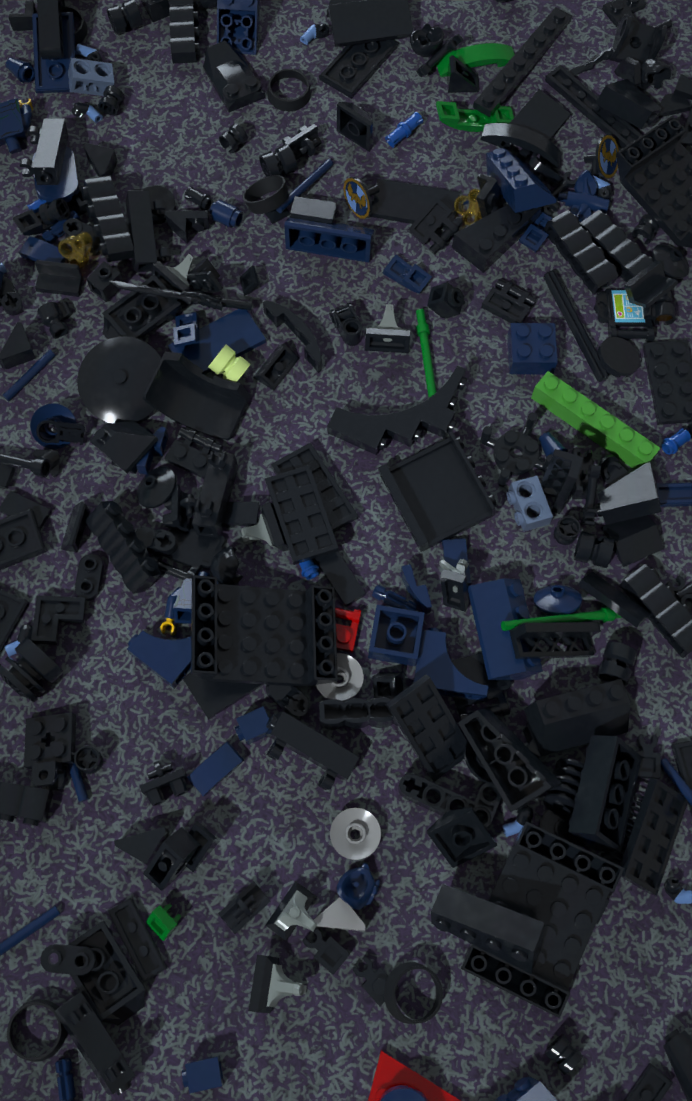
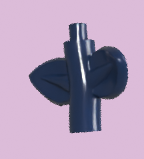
[557,169,610,224]

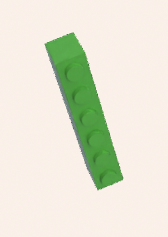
[531,371,660,470]

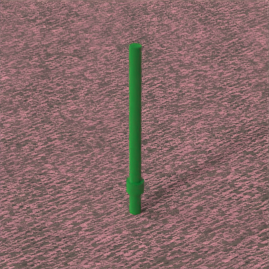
[416,309,437,398]
[501,607,622,631]

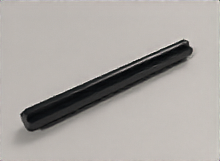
[544,270,609,382]

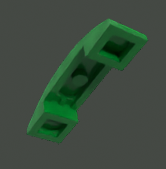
[436,43,515,77]
[436,101,514,132]

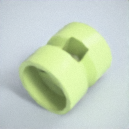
[208,344,250,382]

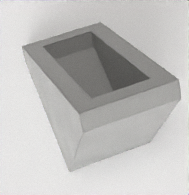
[314,897,365,931]

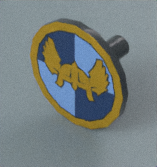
[584,135,619,179]
[343,177,380,219]

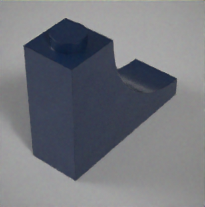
[414,628,489,702]
[127,630,191,689]

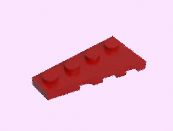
[368,1050,461,1101]

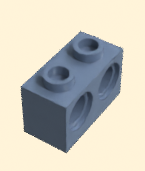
[68,58,114,96]
[506,476,553,532]

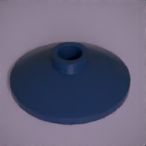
[30,403,77,449]
[534,585,582,615]

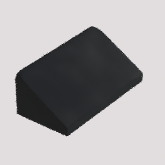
[253,343,299,391]
[61,501,90,552]

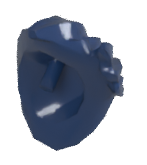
[337,863,380,910]

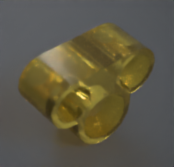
[454,189,482,226]
[58,232,92,269]

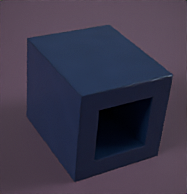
[234,706,269,745]
[182,1055,224,1094]

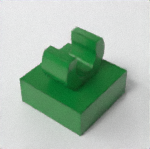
[146,904,181,941]

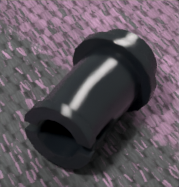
[185,187,213,210]

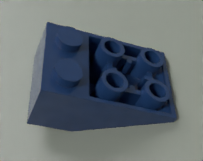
[217,0,260,55]

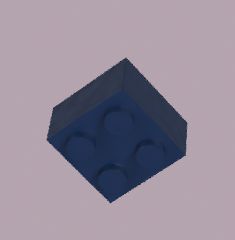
[507,323,558,374]
[368,605,425,666]

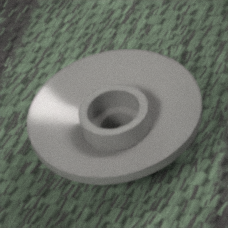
[316,653,364,701]
[330,808,381,860]

